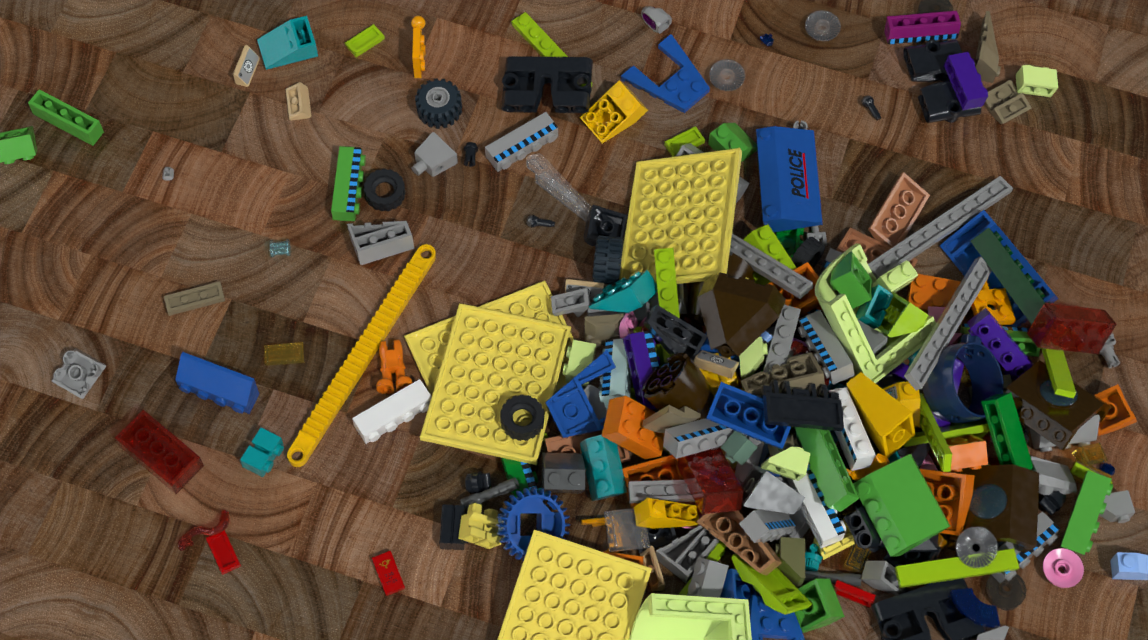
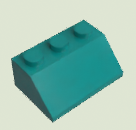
[580,434,627,501]

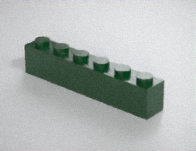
[971,228,1057,332]

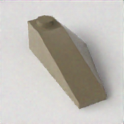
[975,11,1001,83]
[741,352,825,396]

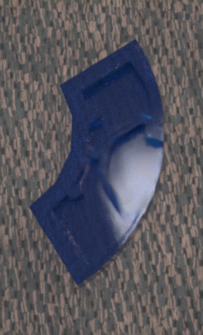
[950,588,1000,628]

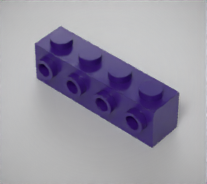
[967,308,1034,380]

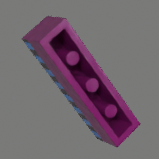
[884,11,961,44]

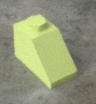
[739,337,768,380]
[761,447,810,481]

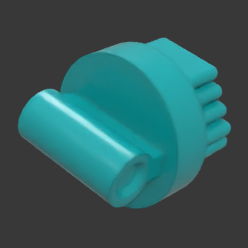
[805,544,822,571]

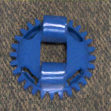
[496,487,570,561]

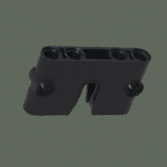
[903,39,981,123]
[501,56,593,113]
[842,456,886,552]
[871,578,987,640]

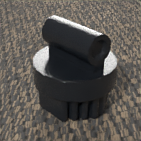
[465,471,492,494]
[1038,491,1066,515]

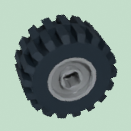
[415,78,462,129]
[592,235,623,285]

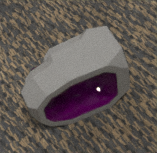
[641,6,672,34]

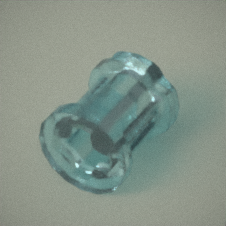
[269,239,291,257]

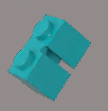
[855,284,894,329]
[240,428,284,477]

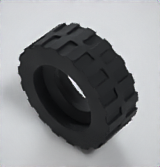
[364,169,406,212]
[791,237,825,268]
[500,395,544,441]

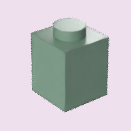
[720,431,758,466]

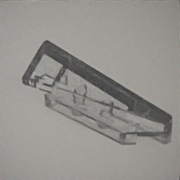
[526,153,591,222]

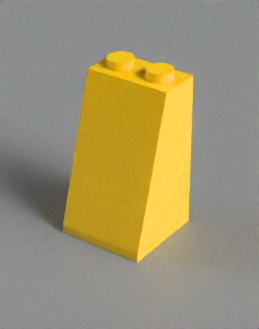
[846,372,916,458]

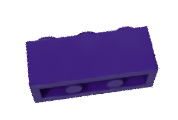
[944,52,988,110]

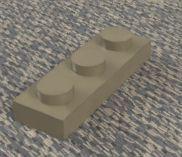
[164,281,225,316]

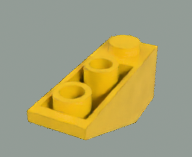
[634,498,699,529]

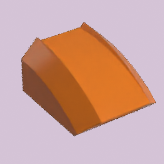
[1095,384,1137,436]

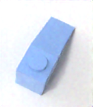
[1110,552,1148,580]

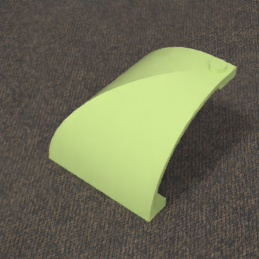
[815,243,936,383]
[629,593,752,640]

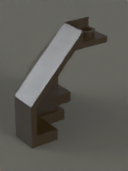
[698,272,786,358]

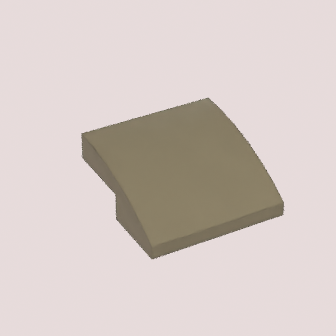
[984,80,1032,125]
[643,405,701,433]

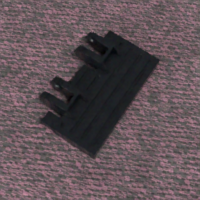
[762,380,844,431]

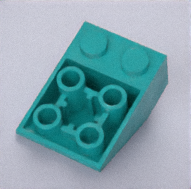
[257,16,318,70]
[589,270,658,313]

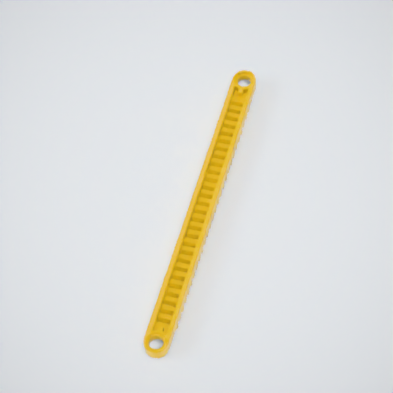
[287,244,436,467]

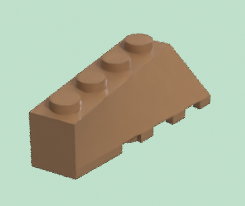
[696,496,782,575]

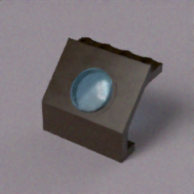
[1006,360,1112,450]
[946,464,1039,553]

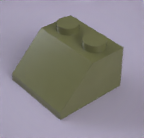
[773,537,805,588]

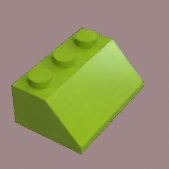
[743,224,797,286]
[877,292,928,338]

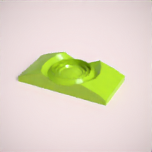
[731,554,812,615]

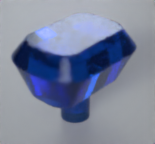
[760,34,774,46]
[1099,462,1115,476]

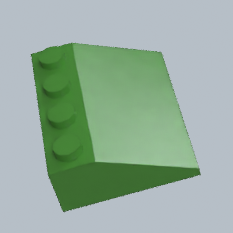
[853,454,950,557]

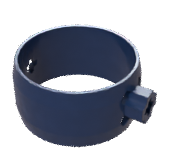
[923,334,1004,423]

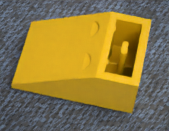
[580,80,648,144]

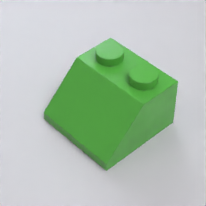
[708,123,758,162]
[0,126,37,164]
[830,251,872,309]
[795,578,845,633]

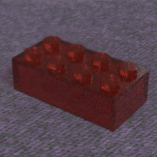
[1027,303,1117,354]
[115,410,204,494]
[677,447,743,514]

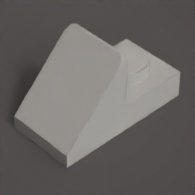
[551,288,590,317]

